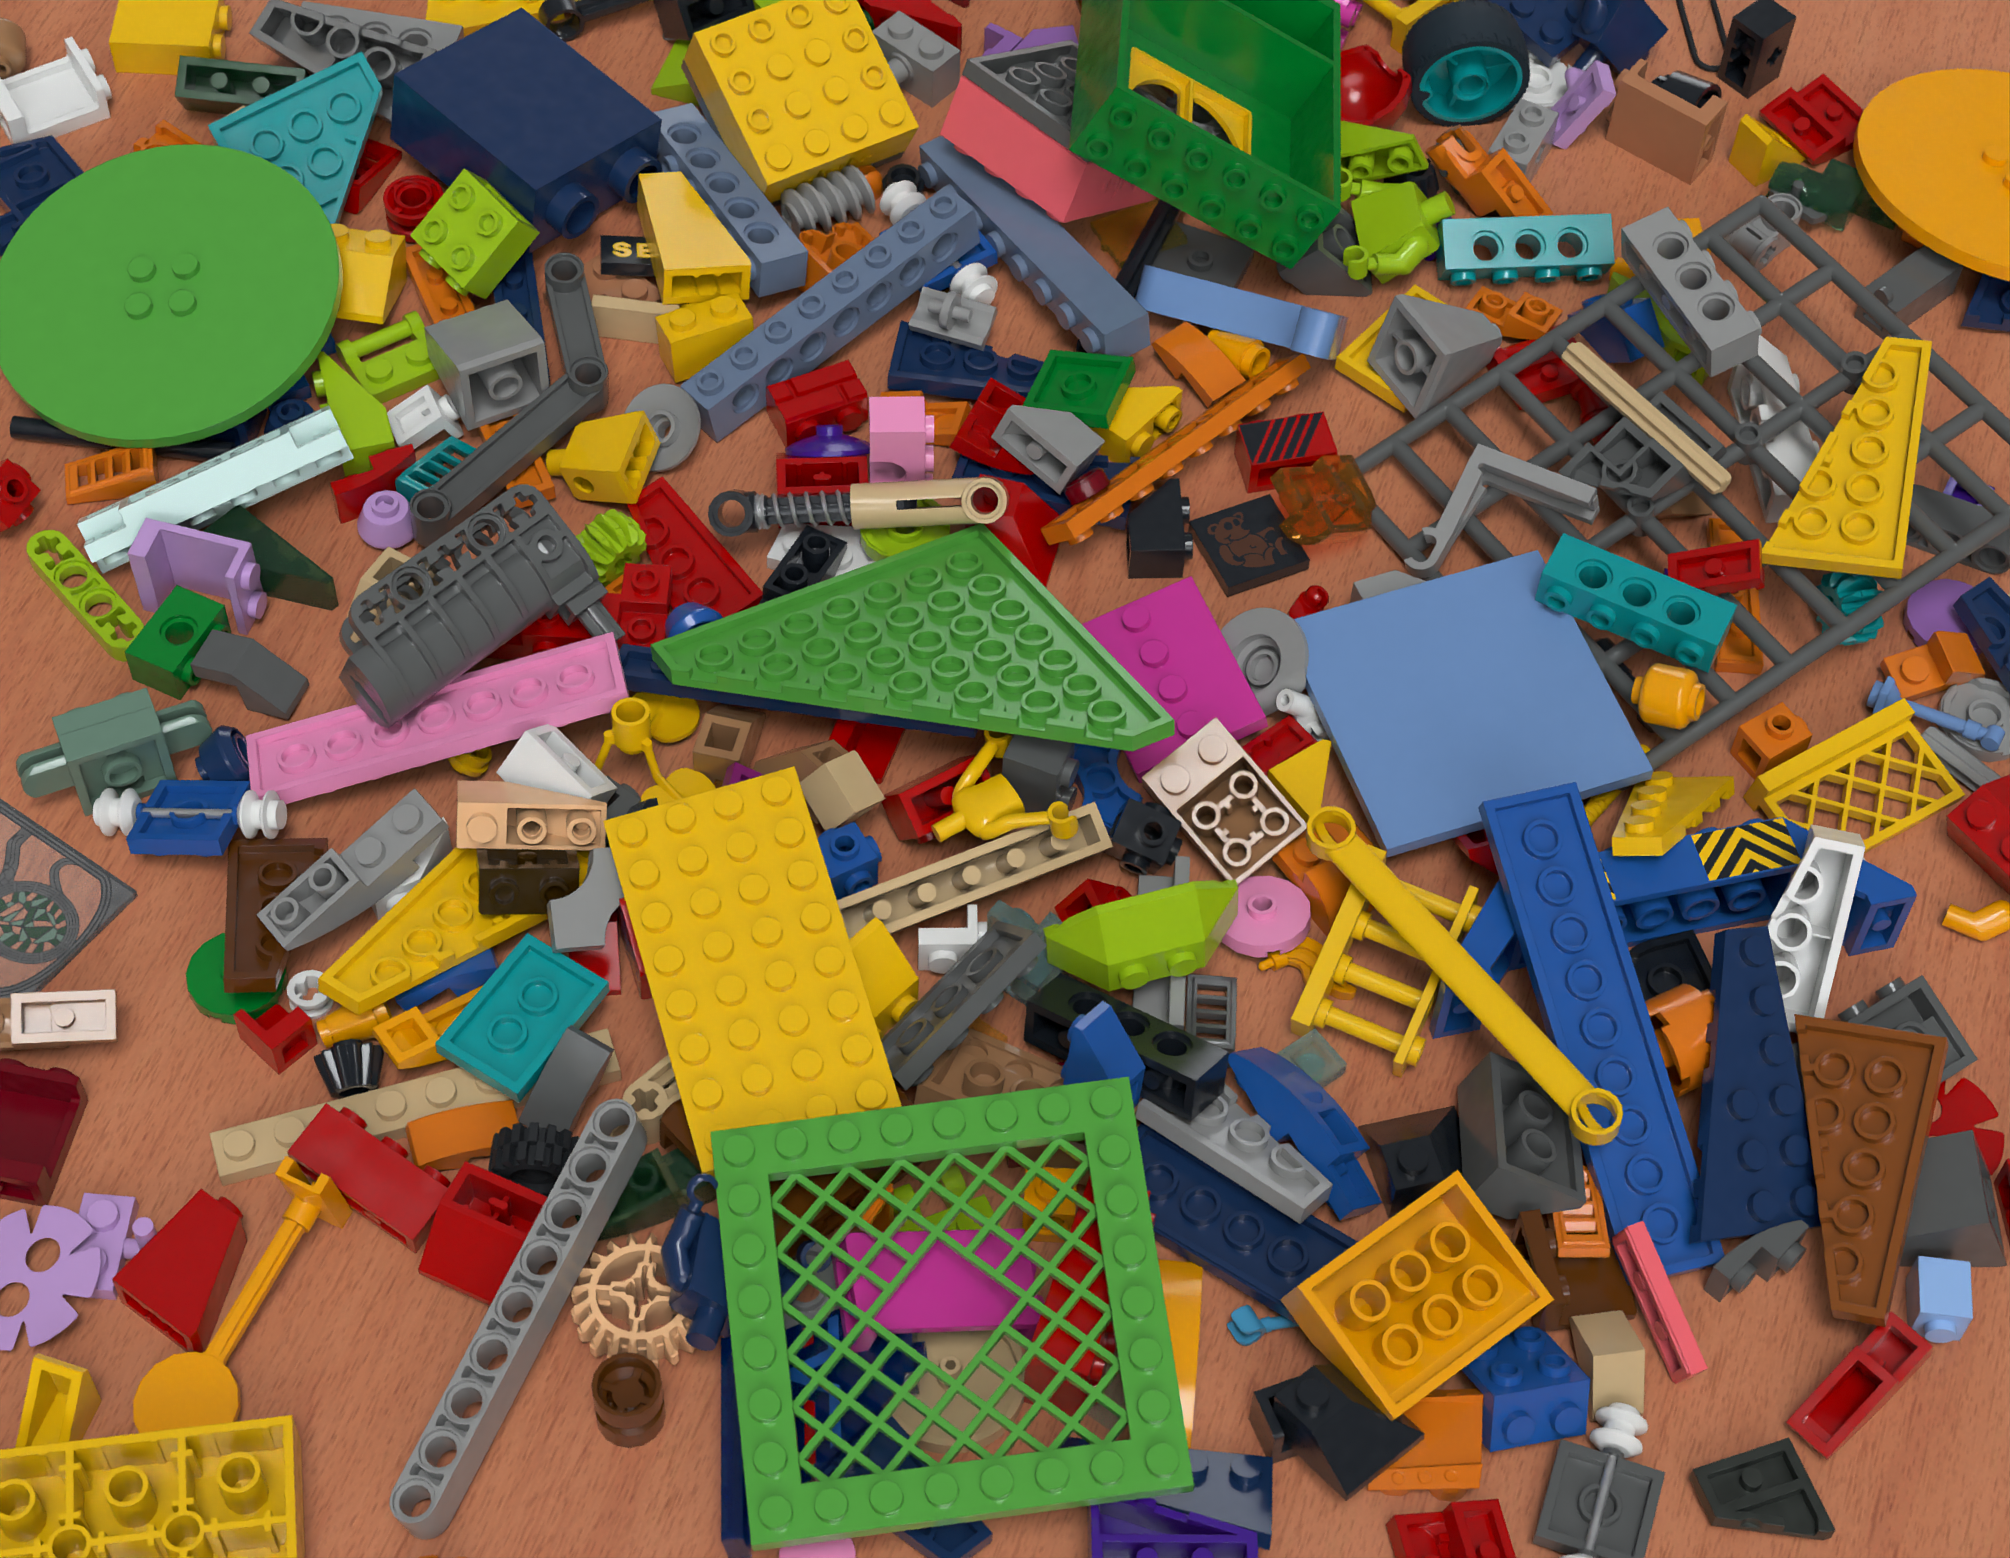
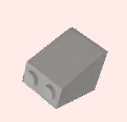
[424,299,549,431]

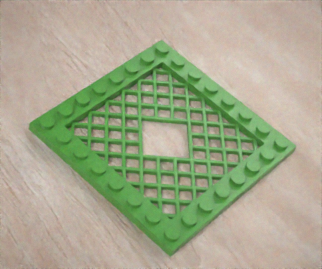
[711,1077,1194,1551]

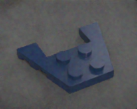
[0,135,84,257]

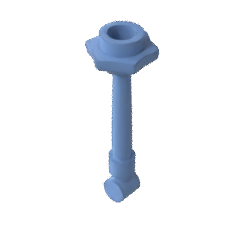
[1867,676,2005,751]

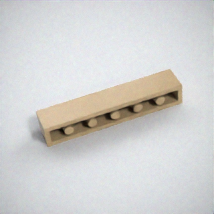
[837,802,1113,939]

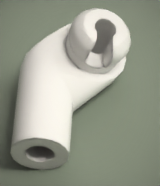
[1276,689,1329,741]

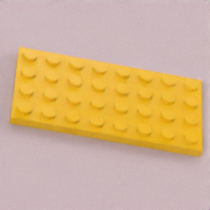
[603,766,902,1177]

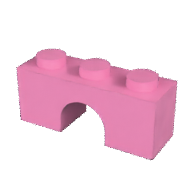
[869,396,934,483]

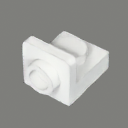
[387,384,464,449]

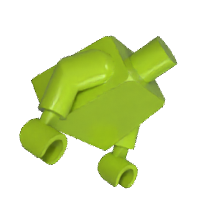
[1341,168,1456,284]

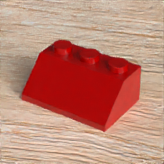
[1946,774,2010,895]

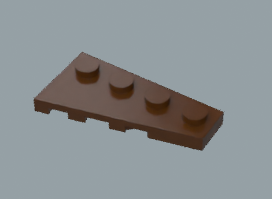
[223,838,328,993]

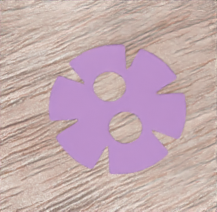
[0,1205,101,1351]

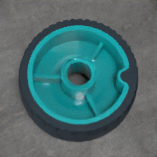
[1402,0,1530,127]

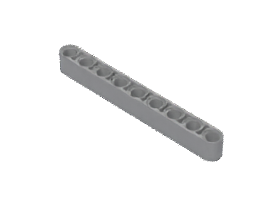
[389,1099,648,1540]

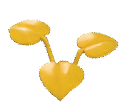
[594,692,716,805]

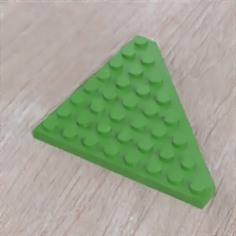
[650,523,1175,752]

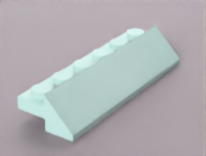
[77,405,354,574]

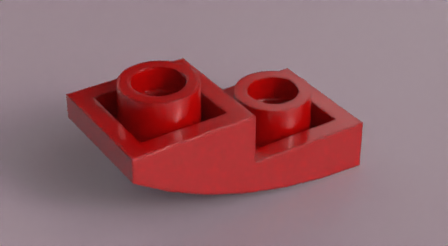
[330,443,416,524]

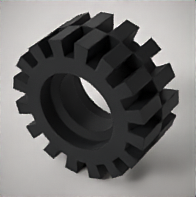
[488,1122,579,1197]

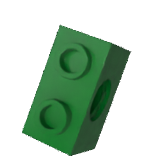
[125,585,231,700]

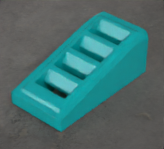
[395,436,476,503]

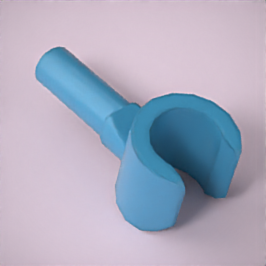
[1227,1305,1299,1346]

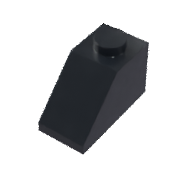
[653,0,756,41]

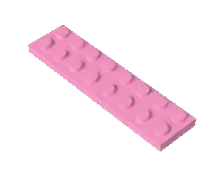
[245,632,629,805]

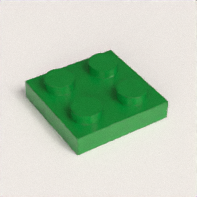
[1022,350,1136,429]

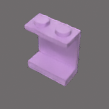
[127,518,267,635]

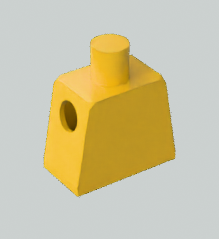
[546,411,661,504]

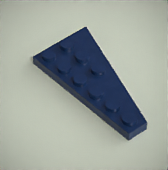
[1689,926,1821,1244]

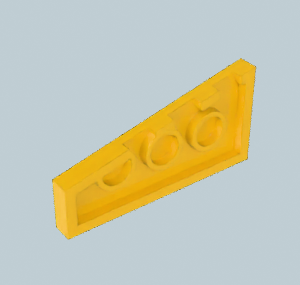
[1612,771,1735,856]

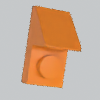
[1880,631,1985,701]

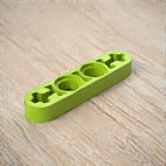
[26,530,144,662]

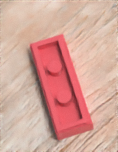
[1611,1221,1708,1384]

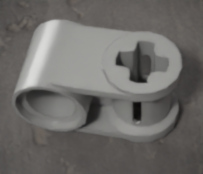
[1724,193,1802,271]

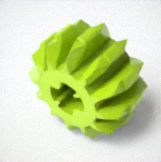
[576,508,647,587]

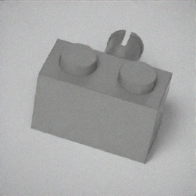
[873,11,960,108]

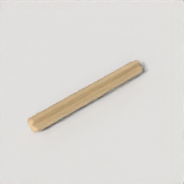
[1561,342,1732,495]

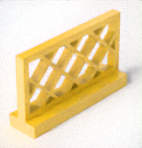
[1743,698,1966,854]

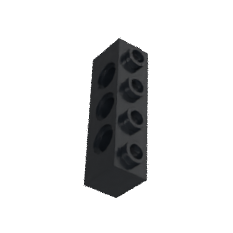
[1023,973,1229,1121]

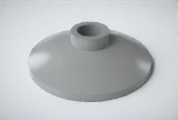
[624,384,701,472]

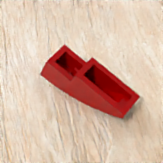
[1786,1311,1933,1460]

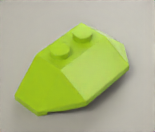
[1043,880,1238,992]

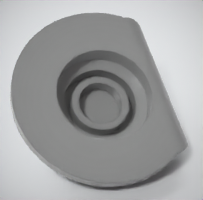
[1221,608,1309,716]

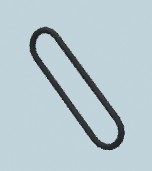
[1676,0,1727,72]

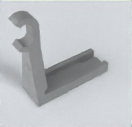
[1404,444,1600,578]

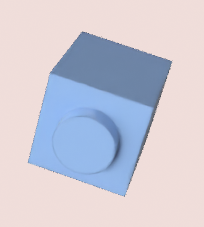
[1906,1256,1973,1343]

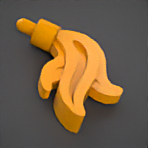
[1258,937,1356,1001]

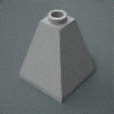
[1367,294,1502,419]

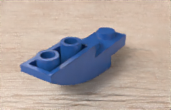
[1228,1047,1382,1220]

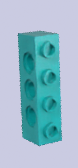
[1436,213,1615,286]
[1535,533,1738,673]

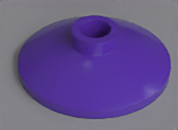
[785,425,870,457]

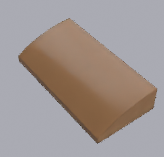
[914,1027,1142,1186]

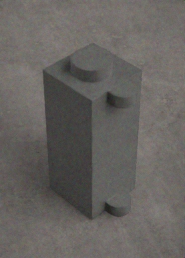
[1854,245,1963,340]

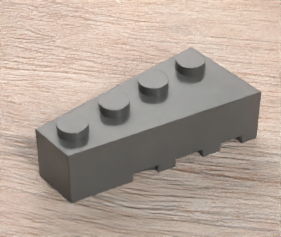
[249,0,437,124]

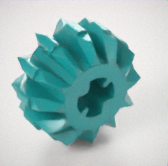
[1816,571,1884,646]

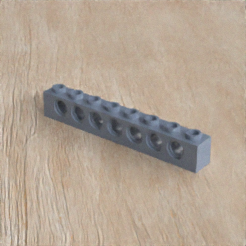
[680,186,980,443]

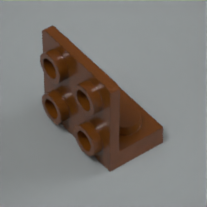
[1510,1209,1637,1332]

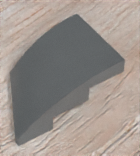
[1558,391,1727,501]

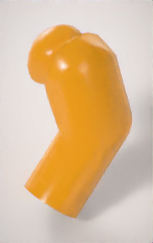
[1941,900,2010,941]

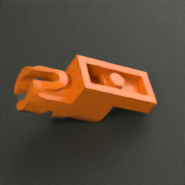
[1425,124,1553,217]

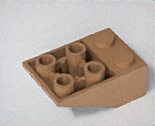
[1142,717,1307,885]

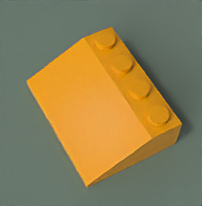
[1280,1170,1554,1421]

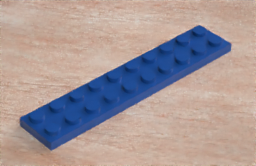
[1478,782,1725,1286]

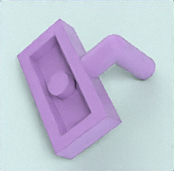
[1551,60,1617,149]
[64,1193,157,1300]

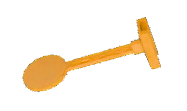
[133,1156,353,1433]

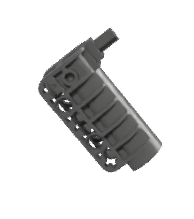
[339,484,625,728]

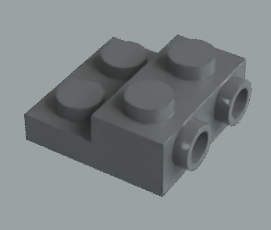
[1838,975,1978,1082]

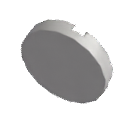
[1937,677,2010,762]

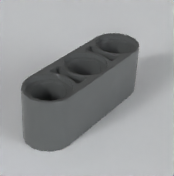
[1906,484,2010,574]

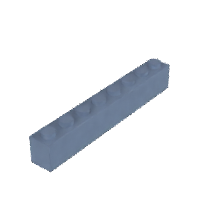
[918,135,1151,357]

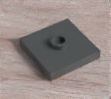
[1152,221,1255,288]

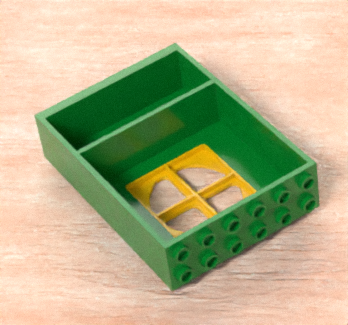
[1069,0,1341,269]

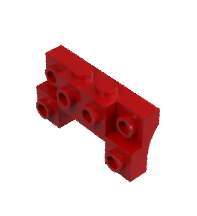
[486,563,673,660]

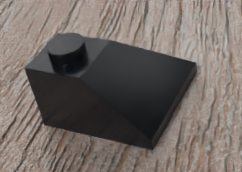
[1358,1106,1463,1219]
[1273,1364,1425,1501]

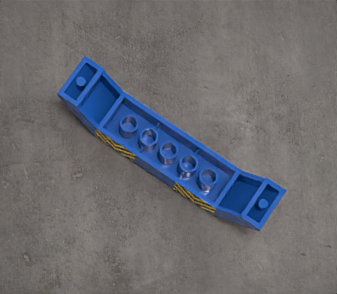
[1429,817,1917,1039]

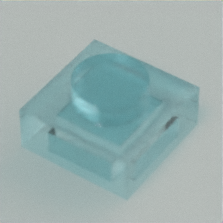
[1277,1029,1347,1088]

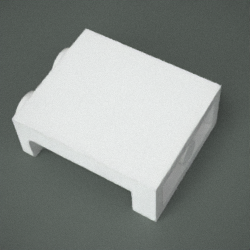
[0,37,112,144]

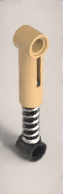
[708,476,1009,537]

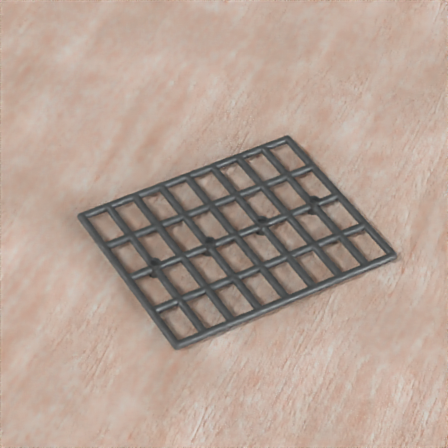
[1331,195,2010,791]

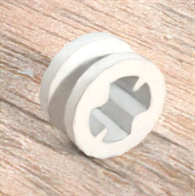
[287,970,334,1020]

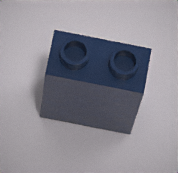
[390,7,662,254]

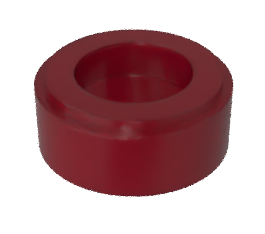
[1063,467,1110,505]

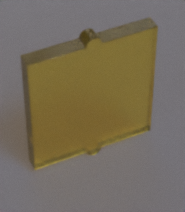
[1090,198,1188,269]

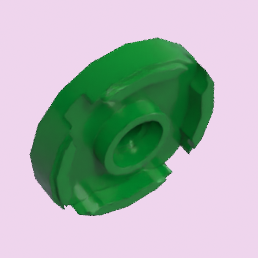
[186,933,288,1024]

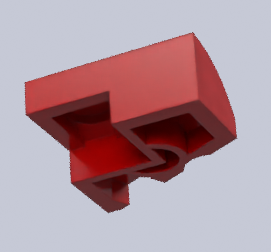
[949,377,1034,475]

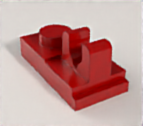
[1668,539,1765,596]

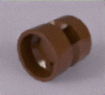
[591,1352,666,1448]

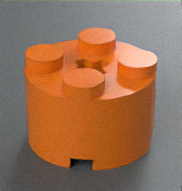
[1645,984,1715,1099]

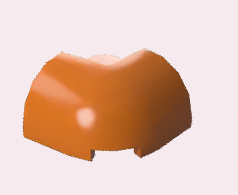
[1272,823,1376,937]

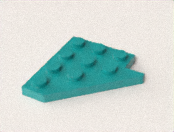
[207,51,383,224]

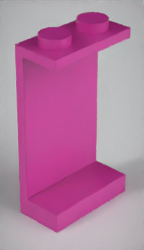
[832,1228,1045,1353]

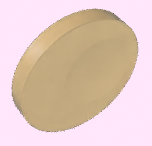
[873,1330,1025,1454]

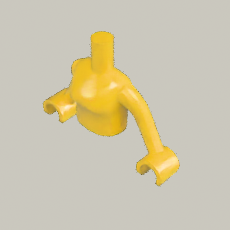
[931,730,1079,843]

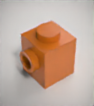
[1730,702,1813,780]

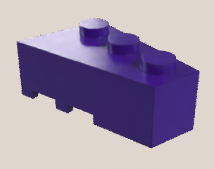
[1087,1498,1258,1558]

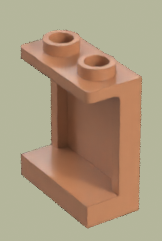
[1606,58,1728,185]

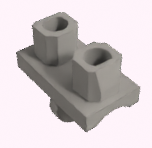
[908,286,998,351]

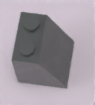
[1900,1130,2007,1267]

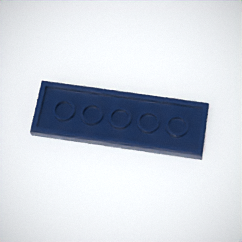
[1137,1122,1358,1325]

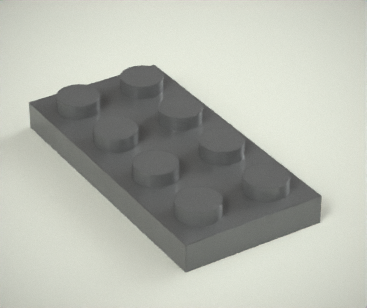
[881,921,1047,1090]

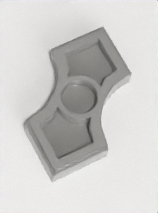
[546,847,624,953]

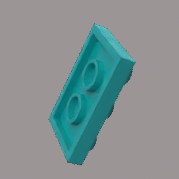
[435,933,610,1103]

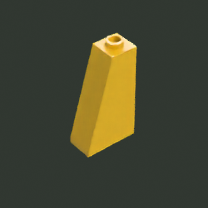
[637,171,751,305]

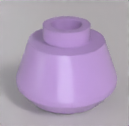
[357,490,414,549]

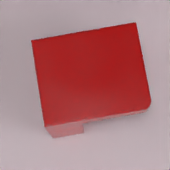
[233,1004,318,1075]

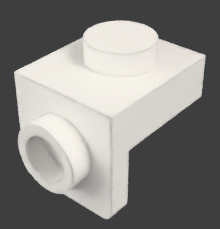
[918,904,987,974]

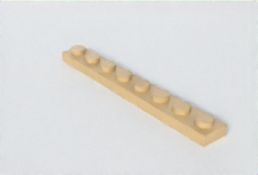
[209,1028,622,1186]

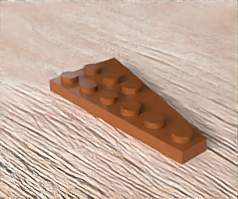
[1794,1014,1949,1327]

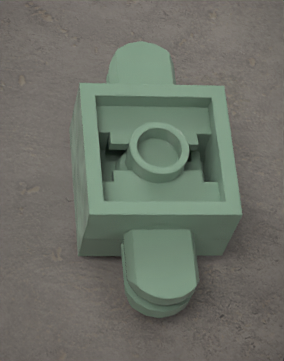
[16,688,212,817]

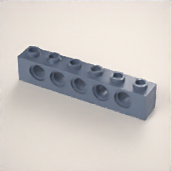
[653,103,808,298]

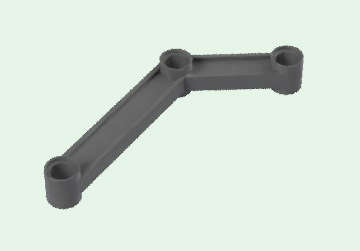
[409,253,609,547]

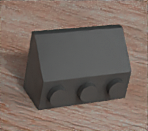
[1457,1052,1586,1220]

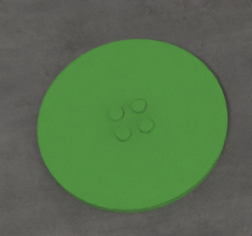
[0,144,343,448]

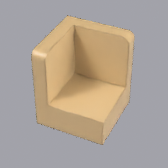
[800,750,886,831]

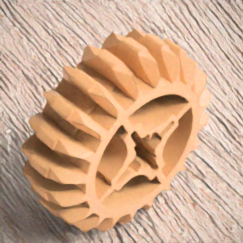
[571,1232,696,1369]

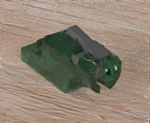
[1766,158,1897,232]

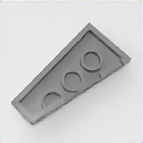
[1135,1084,1333,1223]

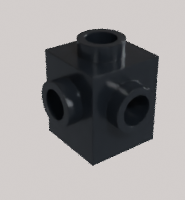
[1103,798,1183,875]

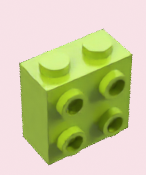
[410,168,540,299]

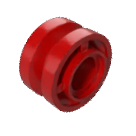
[383,175,443,243]

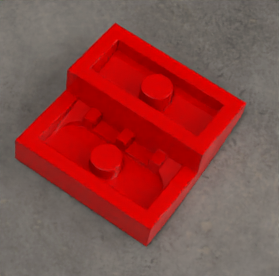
[1759,73,1864,165]
[1386,1499,1516,1558]

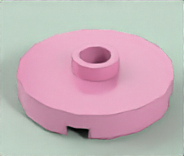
[1222,876,1311,957]

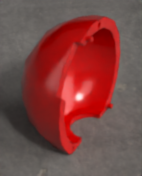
[1341,44,1412,130]

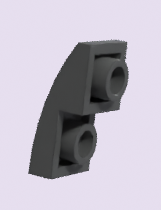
[518,1025,614,1133]
[1703,1220,1809,1303]

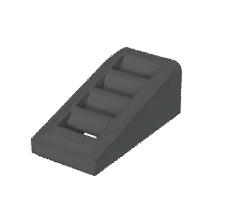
[1185,974,1237,1068]

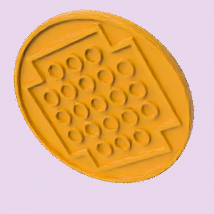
[1853,69,2010,282]

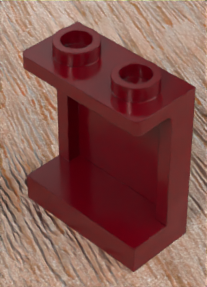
[0,1058,88,1207]

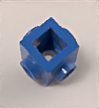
[817,821,882,900]

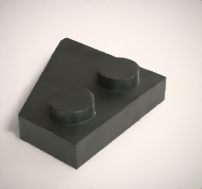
[1689,1438,1836,1540]

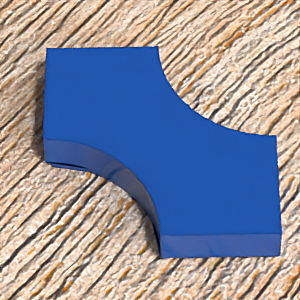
[1074,743,1143,834]

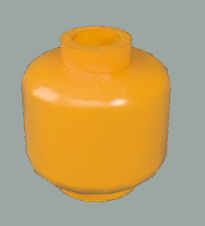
[1631,663,1706,729]

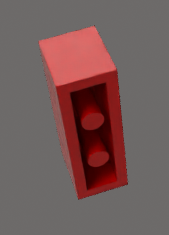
[287,1103,451,1254]

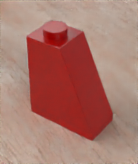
[112,1189,247,1353]

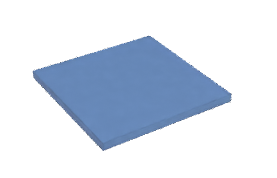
[1294,550,1653,858]

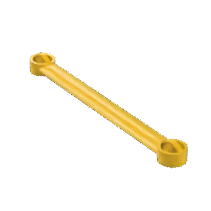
[1306,806,1623,1146]

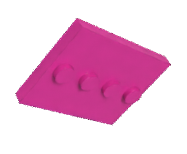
[1082,576,1268,784]

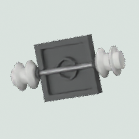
[1532,1403,1666,1558]

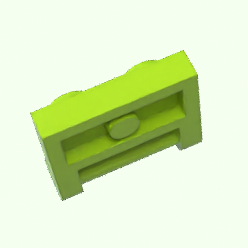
[335,311,440,404]

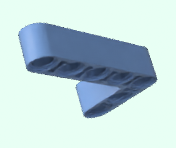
[1135,265,1348,360]

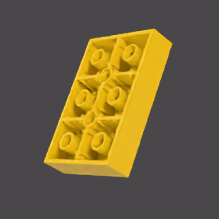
[0,1415,305,1558]

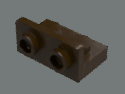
[476,848,580,915]

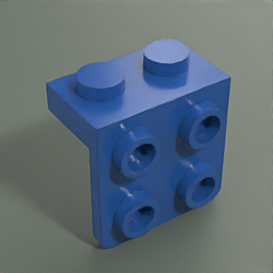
[1461,1326,1591,1452]

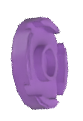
[1903,579,1982,655]

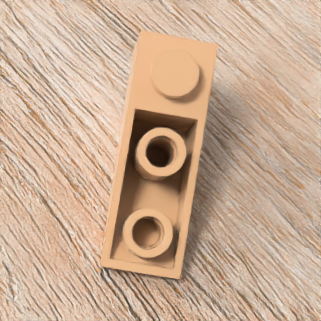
[456,781,607,851]

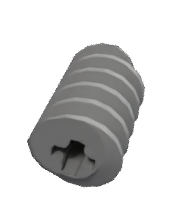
[780,165,875,238]

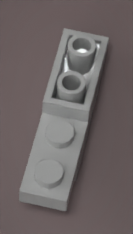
[257,788,449,951]

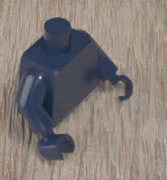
[1572,0,1669,74]
[660,1173,832,1351]

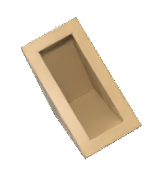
[1569,1310,1645,1422]

